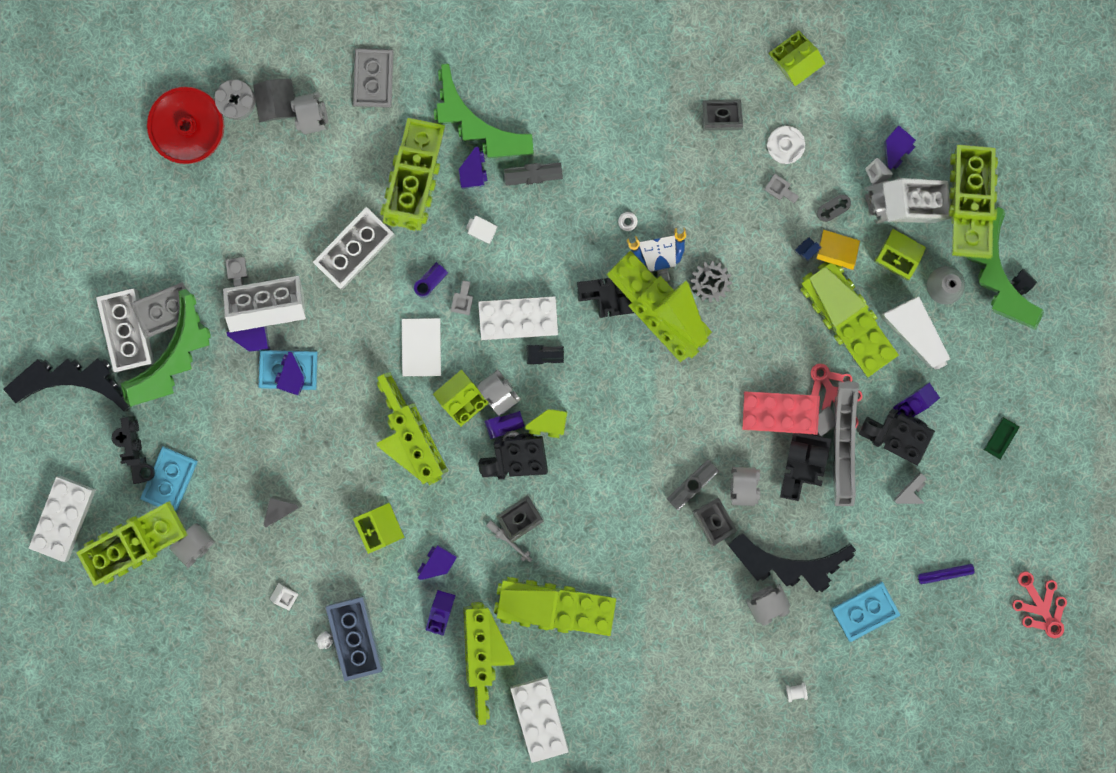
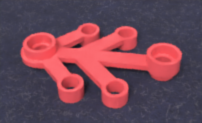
[811,364,863,428]
[1012,571,1067,638]

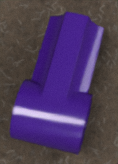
[414,262,448,298]
[484,411,525,439]

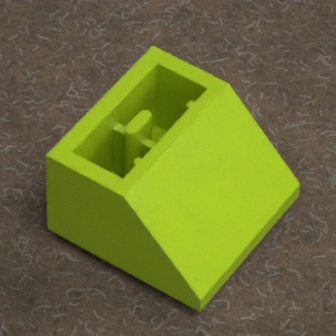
[768,31,826,86]
[874,228,926,281]
[433,369,489,427]
[525,409,568,438]
[353,502,405,554]

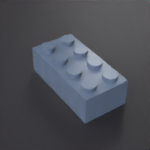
[326,595,383,681]

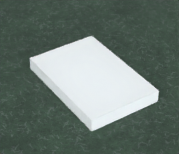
[402,318,441,376]

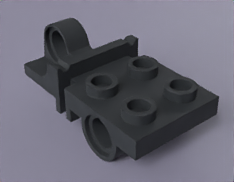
[577,278,634,318]
[859,409,935,466]
[111,417,155,484]
[478,433,548,480]
[780,433,831,501]

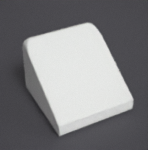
[865,158,893,185]
[270,583,298,610]

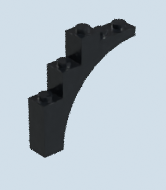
[3,358,132,411]
[727,533,856,593]

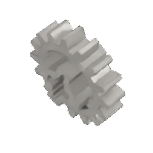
[690,261,732,303]

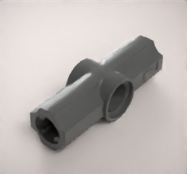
[504,162,563,186]
[666,459,719,510]

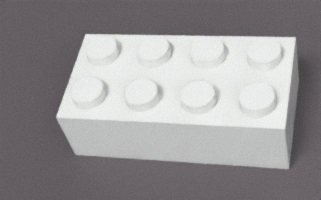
[883,179,952,223]
[313,207,395,290]
[223,276,306,332]
[96,288,155,372]
[479,297,558,340]
[29,476,96,562]
[511,676,569,763]

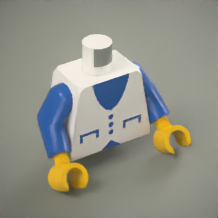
[627,228,686,281]

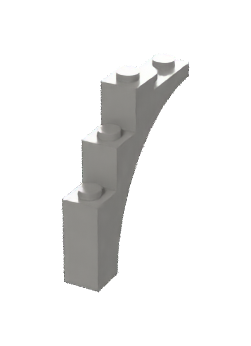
[833,381,859,506]

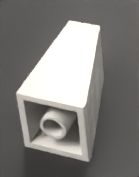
[880,297,950,369]

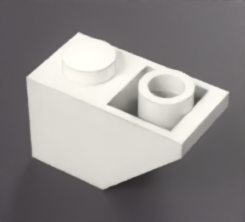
[466,216,498,244]

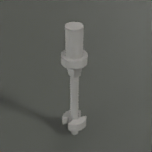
[486,520,532,562]

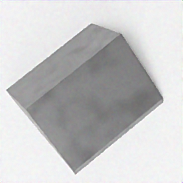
[254,79,297,123]
[703,100,743,131]
[496,495,544,542]
[263,496,302,528]
[693,497,737,547]

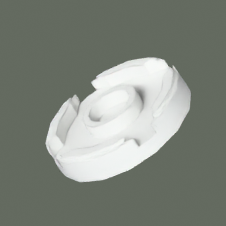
[767,126,805,164]

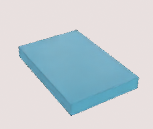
[259,350,318,390]
[140,446,198,513]
[832,582,901,642]

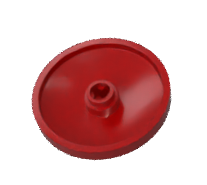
[147,87,225,164]

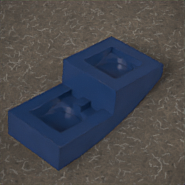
[793,237,822,261]

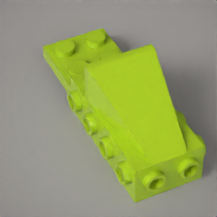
[380,118,445,231]
[949,145,998,259]
[606,250,712,362]
[800,262,899,378]
[376,372,449,486]
[76,501,188,586]
[494,577,617,636]
[463,602,515,725]

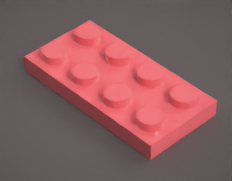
[742,391,820,434]

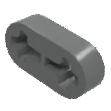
[817,195,851,222]

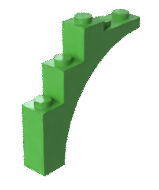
[434,64,534,159]
[966,207,1044,330]
[121,289,211,407]

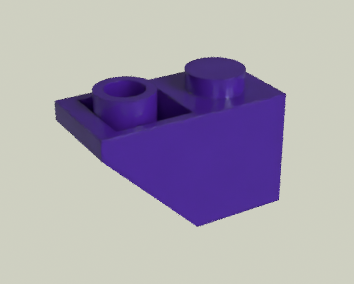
[884,125,916,170]
[459,147,488,189]
[226,326,270,352]
[275,352,306,396]
[893,382,940,418]
[417,544,458,580]
[426,590,456,636]

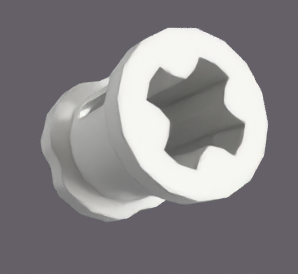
[786,682,808,702]

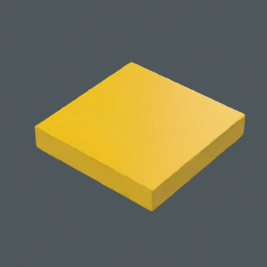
[816,229,860,270]

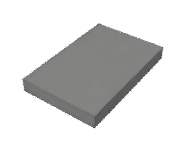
[353,48,394,108]
[130,282,186,339]

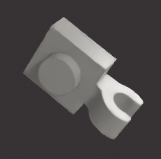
[764,174,799,204]
[226,257,248,287]
[451,280,473,315]

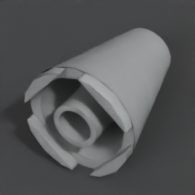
[927,266,965,305]

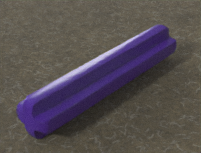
[918,564,975,584]

